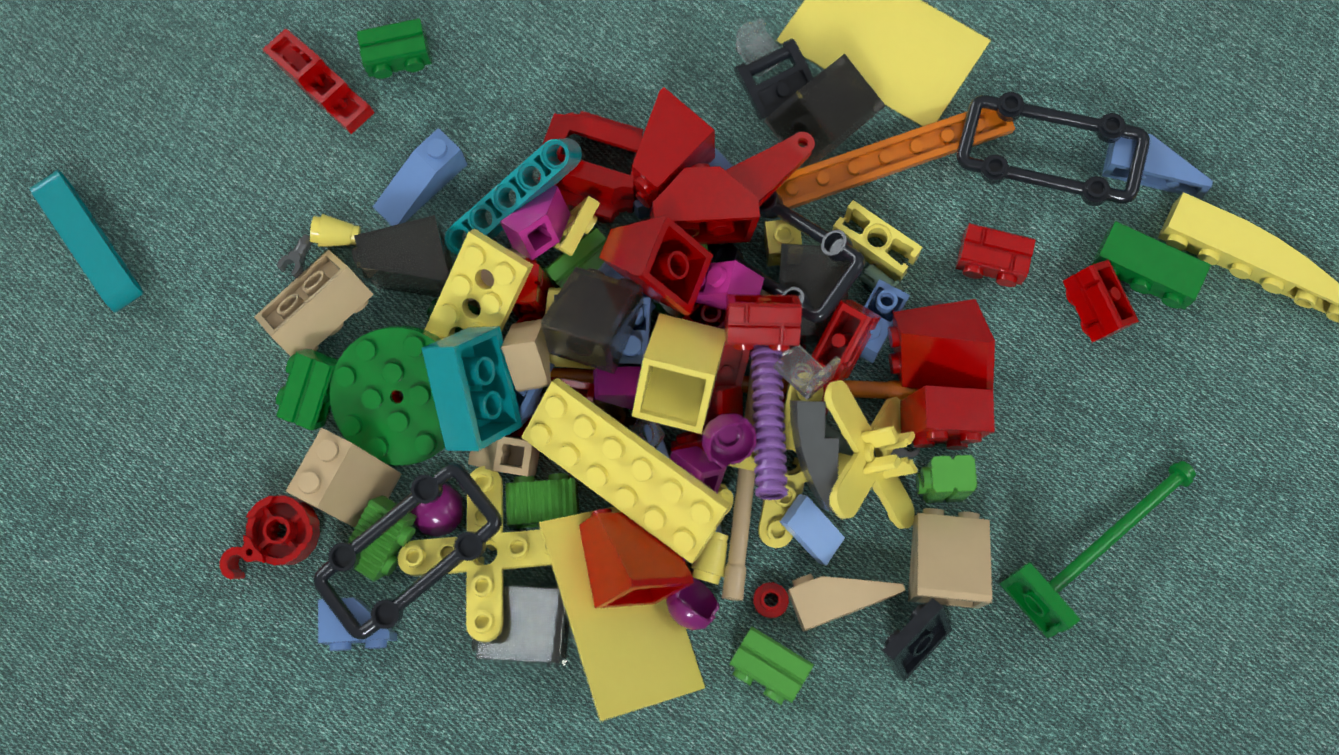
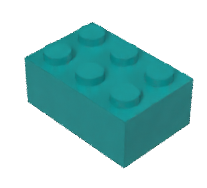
[422,326,523,451]

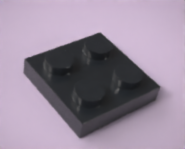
[882,597,952,682]

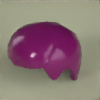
[702,413,757,468]
[411,484,463,537]
[666,578,720,631]

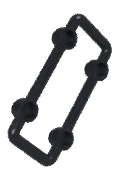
[957,92,1150,206]
[707,191,865,323]
[314,463,502,640]

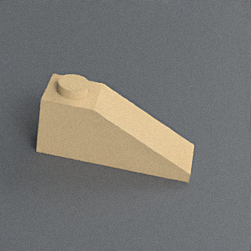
[787,574,906,632]

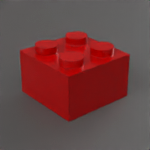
[900,386,995,450]

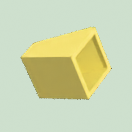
[632,313,726,434]

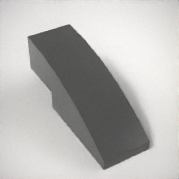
[790,400,839,511]

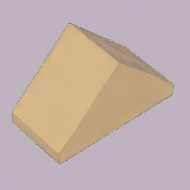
[501,318,551,392]

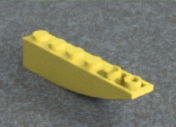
[1158,192,1339,323]

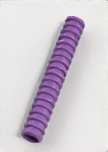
[751,345,788,500]

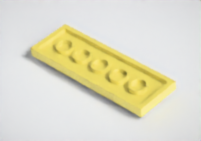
[521,378,732,564]

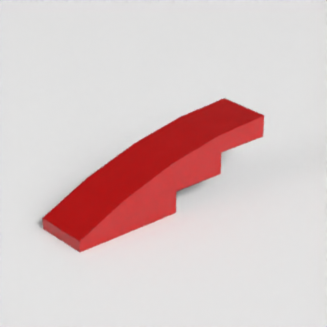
[262,28,375,134]

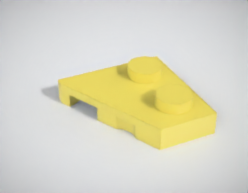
[553,196,600,256]

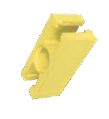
[832,200,923,282]

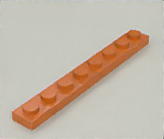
[776,108,1015,209]

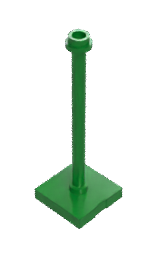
[999,461,1196,639]

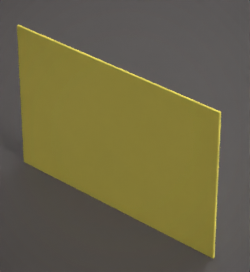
[776,0,991,127]
[539,507,705,722]

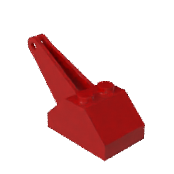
[650,132,815,244]

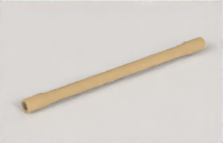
[722,290,770,601]

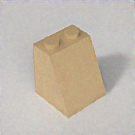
[286,428,402,528]
[908,508,992,609]

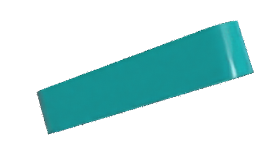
[444,138,582,255]
[29,170,144,313]

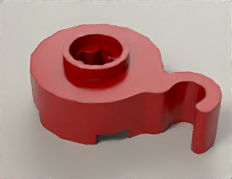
[220,495,320,579]

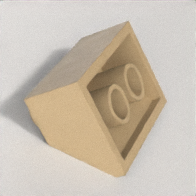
[254,249,374,356]

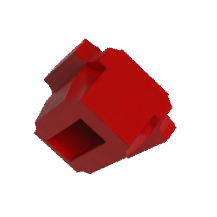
[538,110,644,223]

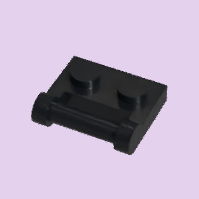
[734,38,819,121]

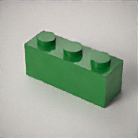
[1091,221,1211,310]

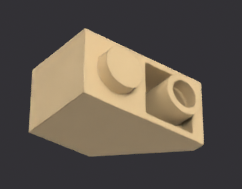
[468,436,540,476]

